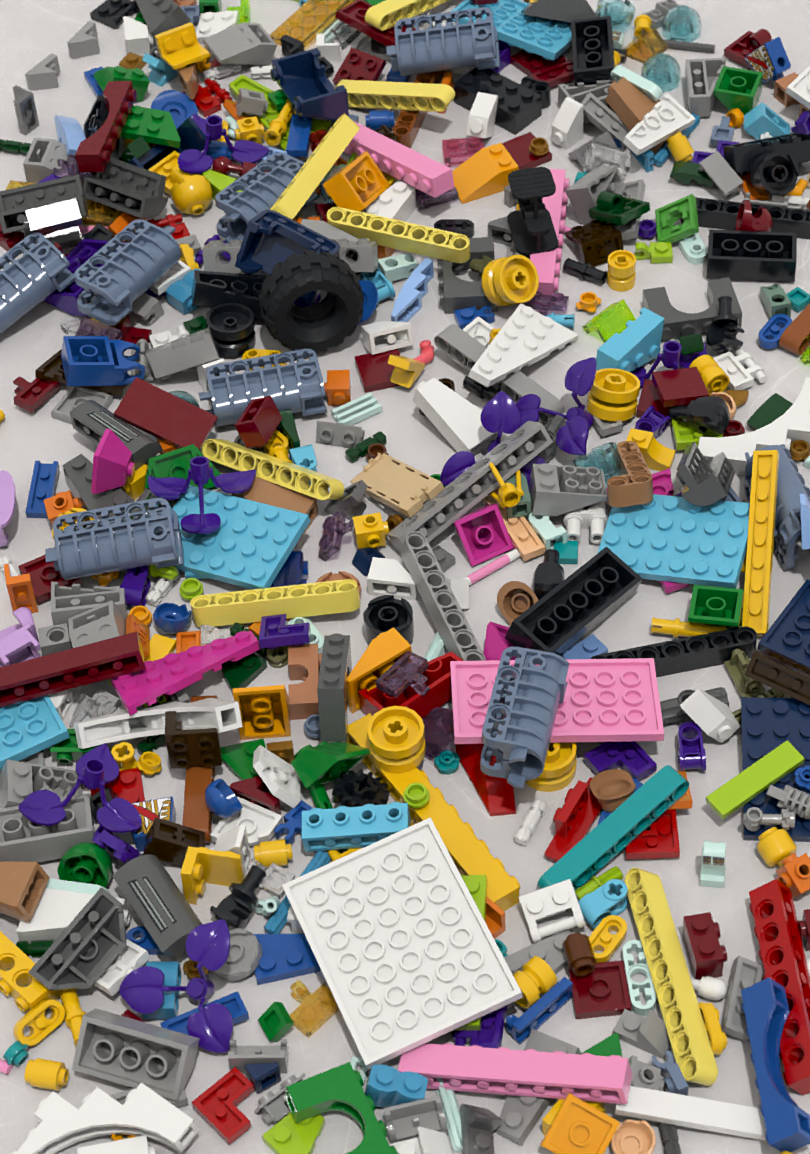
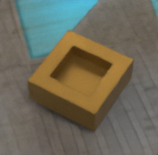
[119,52,147,69]
[267,740,295,764]

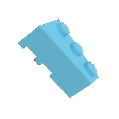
[596,307,665,372]

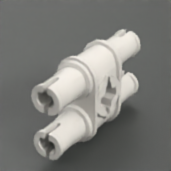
[563,500,609,544]

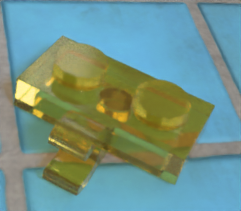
[289,980,339,1038]

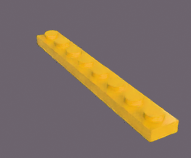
[742,450,779,637]

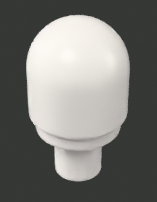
[691,976,727,1001]

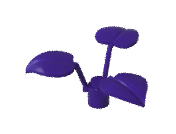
[178,113,269,174]
[630,341,707,406]
[516,357,597,455]
[440,391,546,488]
[148,456,256,534]
[18,743,142,833]
[119,920,233,1053]

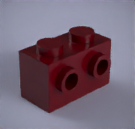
[235,396,282,448]
[682,912,727,980]

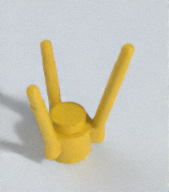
[489,462,524,508]

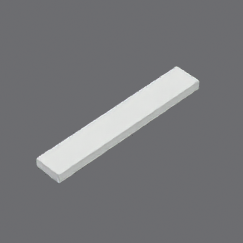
[615,1086,767,1141]

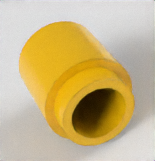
[666,131,695,162]
[253,839,293,869]
[24,1058,69,1091]

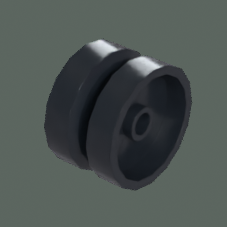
[206,303,256,357]

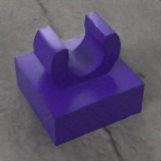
[791,110,810,134]

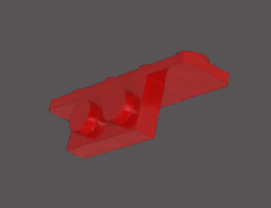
[544,777,602,862]

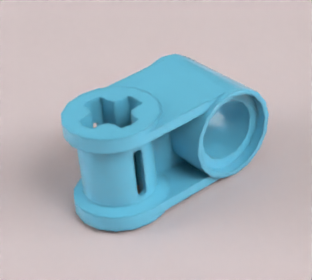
[360,268,395,305]
[289,444,317,485]
[579,879,628,929]

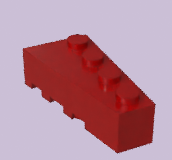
[357,651,463,718]

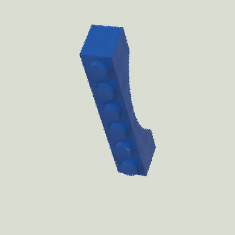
[741,977,810,1152]

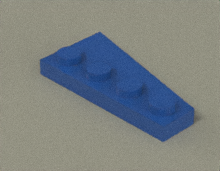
[253,934,320,985]

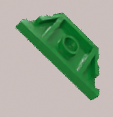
[120,106,180,148]
[143,444,221,505]

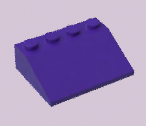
[44,239,126,317]

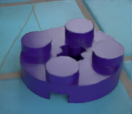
[92,825,143,863]

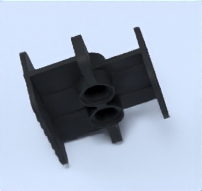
[507,167,558,255]

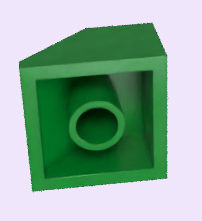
[93,66,150,102]
[713,66,763,115]
[688,585,744,628]
[291,741,370,789]

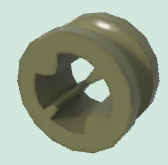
[266,646,288,668]

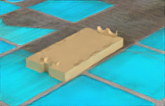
[350,453,444,518]

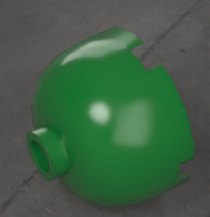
[57,842,113,888]

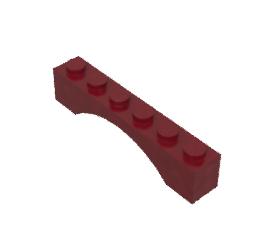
[75,81,137,172]

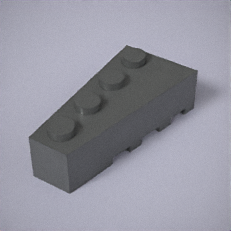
[136,0,191,38]
[63,454,135,527]

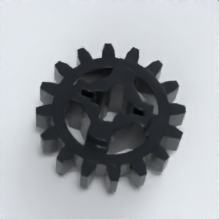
[332,769,390,807]

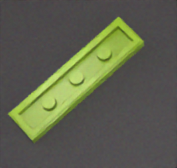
[706,740,805,820]

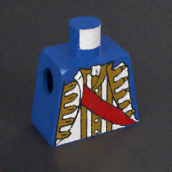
[744,37,791,84]
[130,796,176,852]

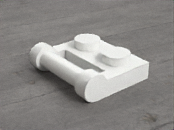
[519,879,586,943]

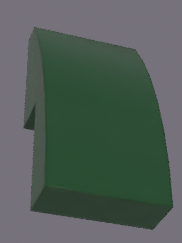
[670,161,714,188]
[747,393,793,430]

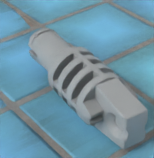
[766,785,810,820]

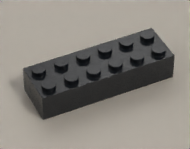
[505,547,642,656]

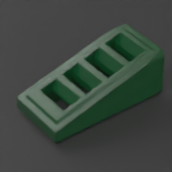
[119,136,150,163]
[674,334,704,355]
[277,409,300,449]

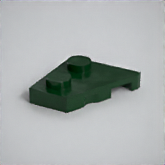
[221,653,267,695]

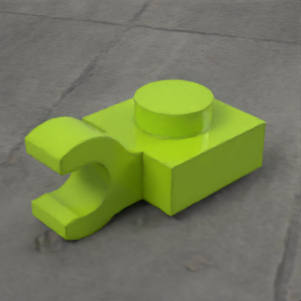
[634,242,673,263]

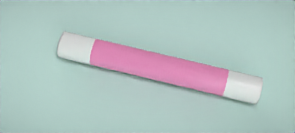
[462,549,520,586]

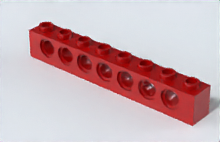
[749,879,810,1095]

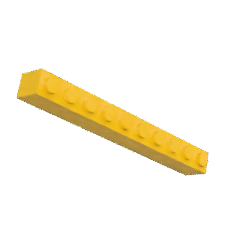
[346,713,521,911]

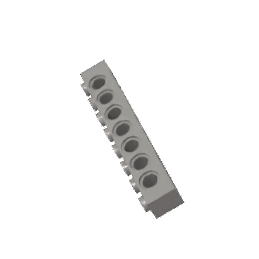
[202,238,378,273]
[387,421,553,553]

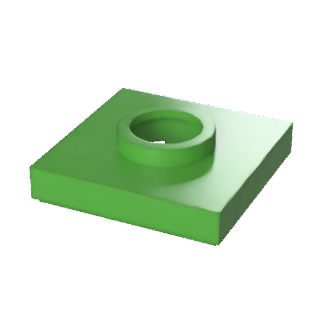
[655,194,699,244]

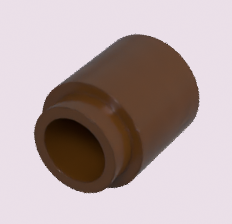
[562,933,596,976]

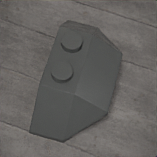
[523,0,597,22]
[28,887,127,991]

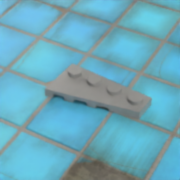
[607,179,645,241]
[504,929,571,1009]
[496,1029,581,1145]

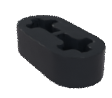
[434,219,474,238]

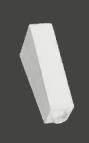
[413,378,498,455]
[17,888,131,944]

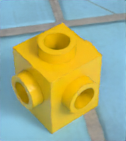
[234,117,265,145]
[352,512,389,549]

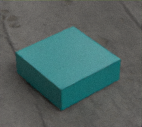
[786,287,810,313]
[554,541,578,564]

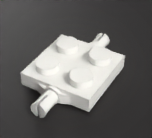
[94,939,151,996]

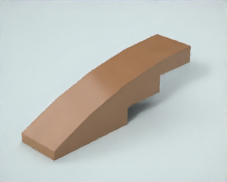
[177,63,199,100]

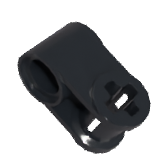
[520,76,551,109]

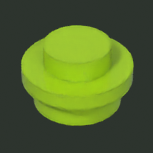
[179,578,204,601]
[403,783,430,808]

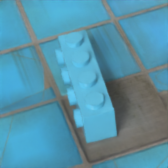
[302,802,411,852]

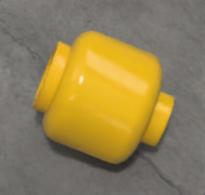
[757,827,797,867]

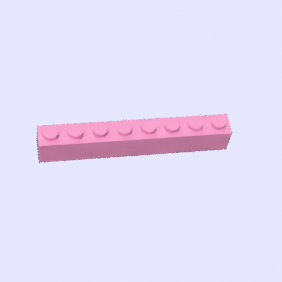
[329,121,454,198]
[530,169,570,299]
[398,1043,632,1104]

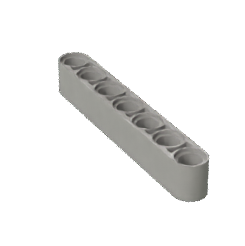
[434,324,565,426]
[401,531,486,661]

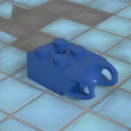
[61,336,145,386]

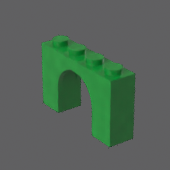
[285,1062,398,1154]

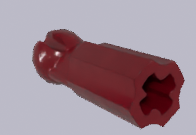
[212,156,270,177]

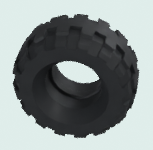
[259,250,364,353]

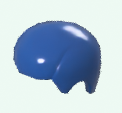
[153,602,192,634]
[205,778,242,818]

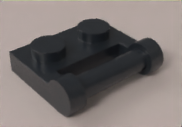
[90,0,140,29]

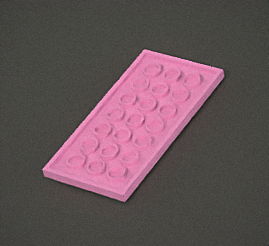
[450,658,664,744]

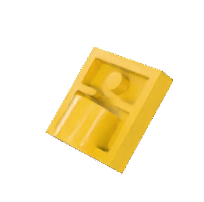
[148,151,200,195]

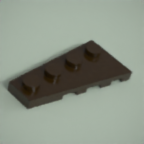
[35,349,132,396]

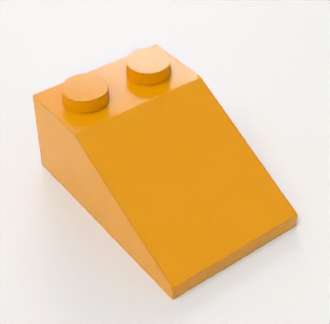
[452,143,519,204]
[322,151,390,212]
[347,627,413,714]
[233,685,291,740]

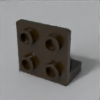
[565,219,624,267]
[165,711,222,769]

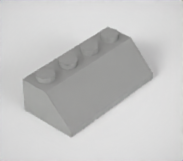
[0,793,96,863]
[72,1008,200,1101]

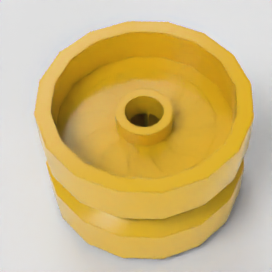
[482,255,539,307]
[587,368,640,422]
[367,706,426,774]
[525,742,577,792]

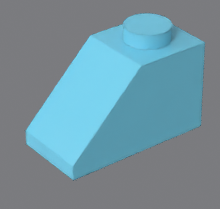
[744,102,791,140]

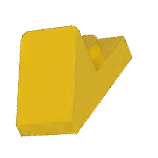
[388,355,425,388]

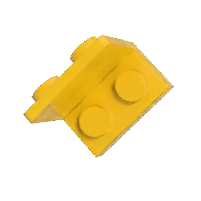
[155,22,210,70]
[180,847,245,905]

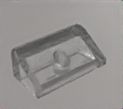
[330,21,362,50]

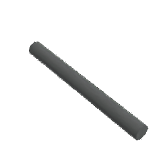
[636,36,715,53]

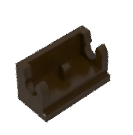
[143,817,205,866]

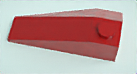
[455,744,516,817]

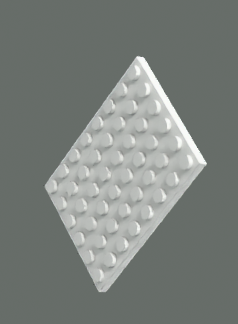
[282,817,523,1070]

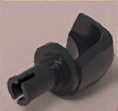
[706,296,745,353]
[669,396,730,435]
[532,549,564,600]
[210,865,267,929]

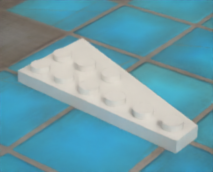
[468,303,579,387]

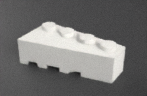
[360,180,416,259]

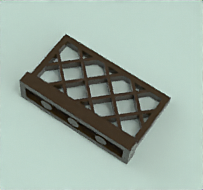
[745,649,810,705]

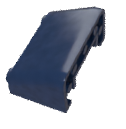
[270,48,349,122]
[235,210,340,305]

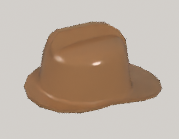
[497,581,539,626]
[590,769,636,812]

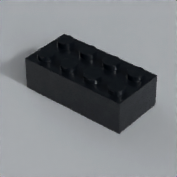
[571,16,615,86]
[454,67,542,135]
[706,229,797,282]

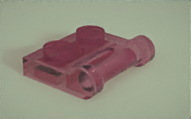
[442,137,484,167]

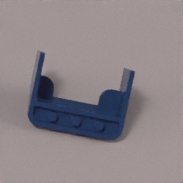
[129,116,211,170]

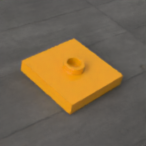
[540,1093,621,1154]

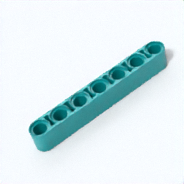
[537,765,689,890]

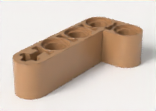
[607,441,653,508]

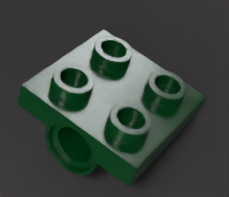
[589,191,650,226]

